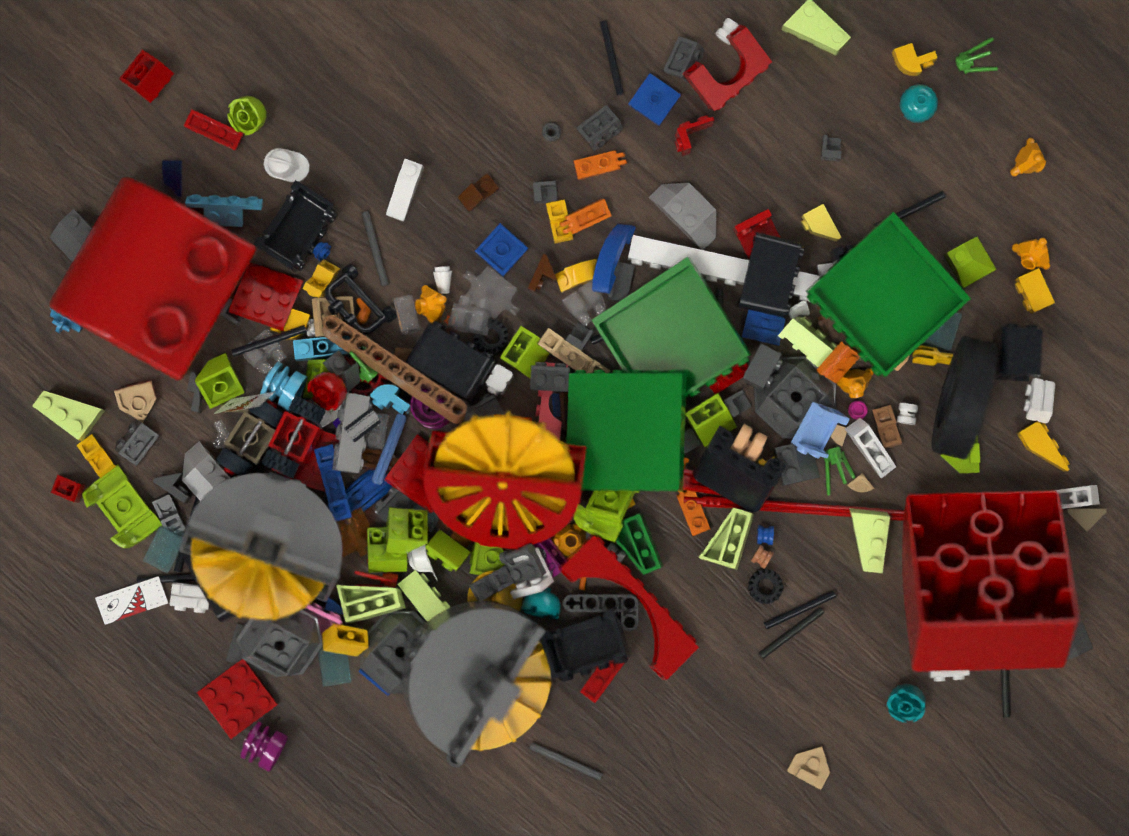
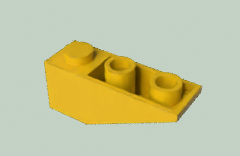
[1016,421,1070,472]

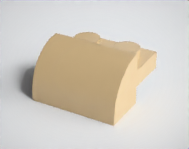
[312,296,354,337]

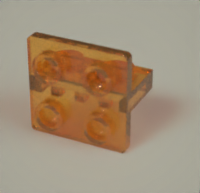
[336,508,371,557]

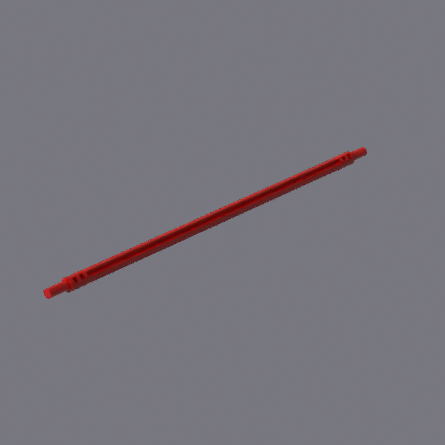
[683,495,904,521]

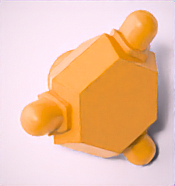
[1010,138,1046,177]
[1012,238,1050,270]
[415,285,447,322]
[837,368,874,398]
[550,523,586,557]

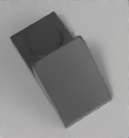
[323,351,360,393]
[153,473,191,504]

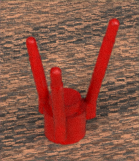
[354,559,398,588]

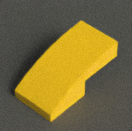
[546,199,573,244]
[77,434,116,478]

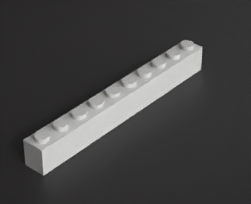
[628,235,820,302]

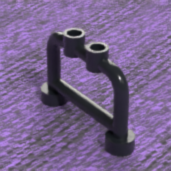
[324,264,397,335]

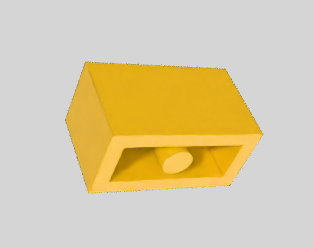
[1015,268,1055,314]
[322,624,369,657]

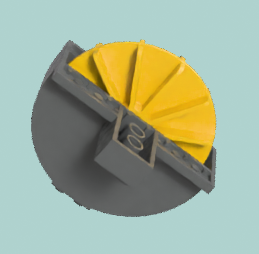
[179,472,342,621]
[402,601,552,764]

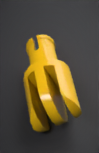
[912,345,954,366]

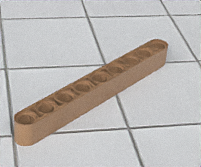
[322,315,467,424]

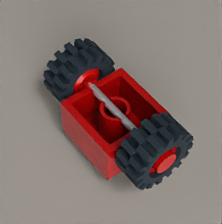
[262,396,326,478]

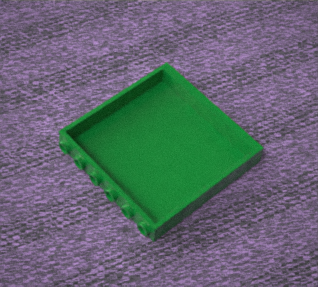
[805,212,971,377]
[592,257,752,398]
[567,370,686,492]

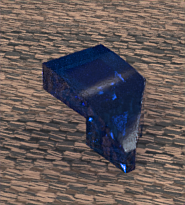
[162,160,182,197]

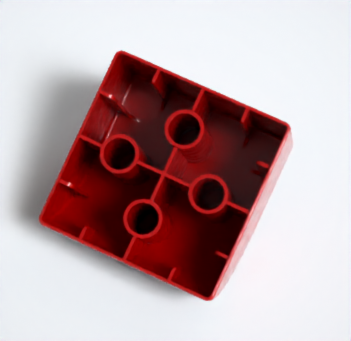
[49,177,256,380]
[902,490,1079,672]

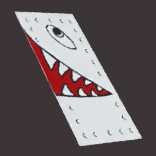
[214,392,275,414]
[95,576,168,625]

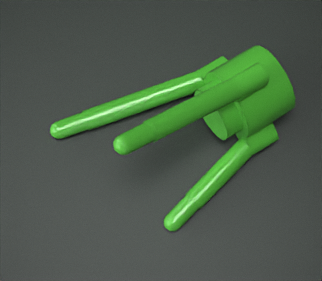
[955,38,998,74]
[349,346,379,383]
[824,447,856,496]

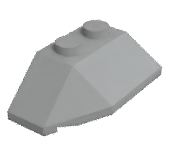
[649,183,716,250]
[182,441,232,501]

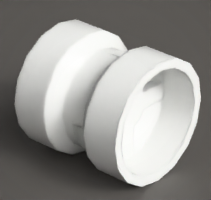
[715,18,739,45]
[897,403,918,425]

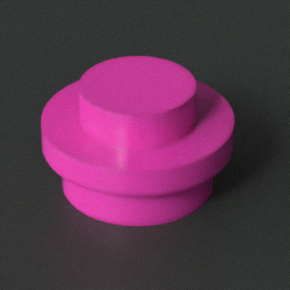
[848,401,868,420]

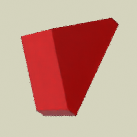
[51,475,86,503]

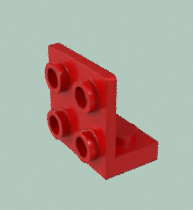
[733,209,781,259]

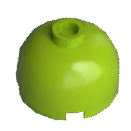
[228,96,267,135]

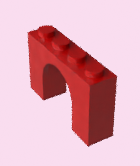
[682,25,772,111]

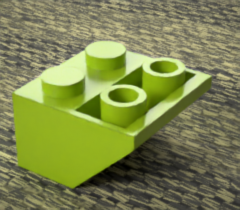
[500,326,550,379]
[685,393,737,447]
[386,507,428,554]
[367,527,407,573]
[425,530,471,572]

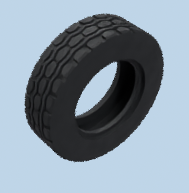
[931,336,998,460]

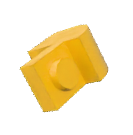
[892,43,938,76]
[303,259,340,298]
[555,259,597,292]
[270,309,312,340]

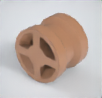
[751,545,774,569]

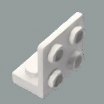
[510,547,554,599]

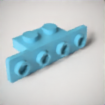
[185,194,263,227]

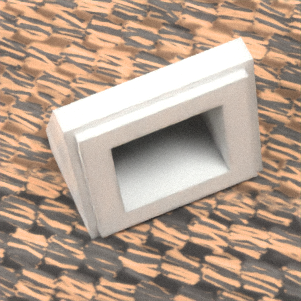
[789,300,810,320]

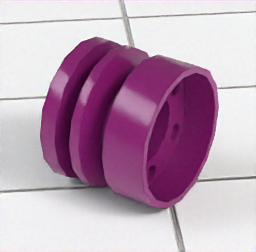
[410,388,454,430]
[240,721,288,772]

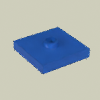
[628,73,681,126]
[475,223,529,277]

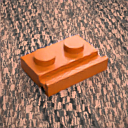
[816,341,860,384]

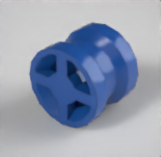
[757,525,774,545]

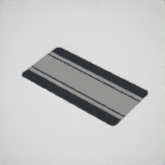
[344,408,381,442]

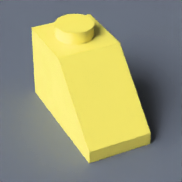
[801,204,842,242]

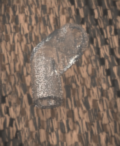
[213,419,230,449]

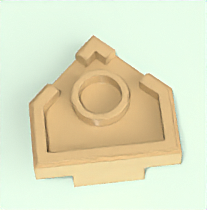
[114,380,157,423]
[787,746,830,790]

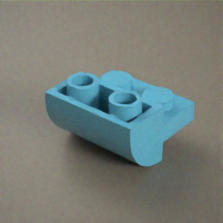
[370,385,411,414]

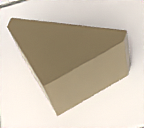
[1064,509,1106,532]

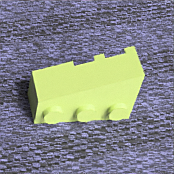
[781,0,851,55]
[778,316,838,367]
[33,391,105,441]
[698,508,754,570]
[849,508,890,573]
[398,570,450,622]
[337,585,406,624]

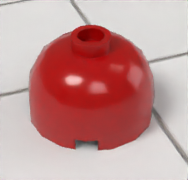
[307,372,347,411]

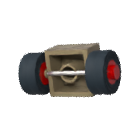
[216,400,284,476]

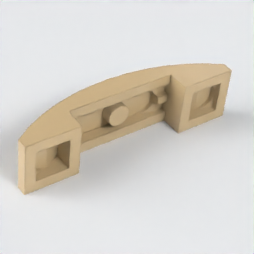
[537,328,610,373]

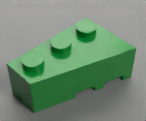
[616,513,664,575]

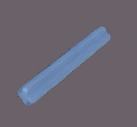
[372,414,407,485]

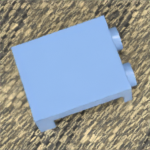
[791,402,849,459]

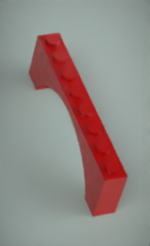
[557,535,699,680]

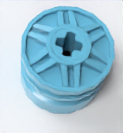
[260,362,308,412]

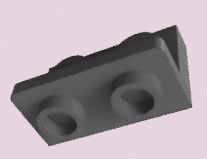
[663,36,704,83]
[576,105,623,151]
[530,362,570,392]
[460,393,505,423]
[115,420,160,466]
[374,487,415,522]

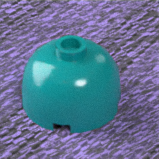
[899,84,938,123]
[521,588,561,619]
[887,684,926,723]

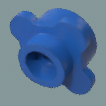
[313,242,331,261]

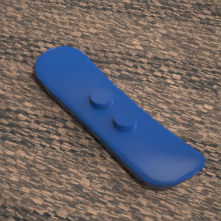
[327,470,393,532]

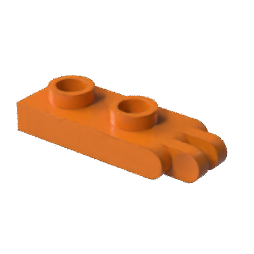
[574,150,627,180]
[559,198,611,234]
[676,490,710,536]

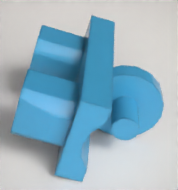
[50,308,83,333]

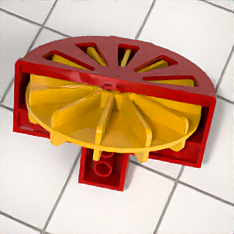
[424,412,586,549]

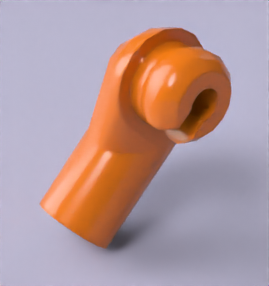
[355,298,371,325]

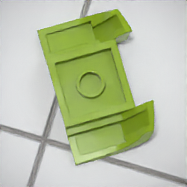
[82,464,162,548]
[574,491,639,542]

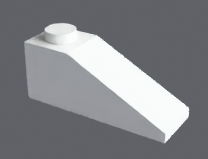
[386,159,424,222]
[845,418,896,478]
[1054,485,1100,509]

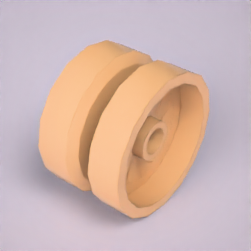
[730,424,768,463]

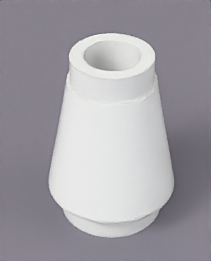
[433,266,452,294]

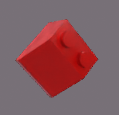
[119,50,174,103]

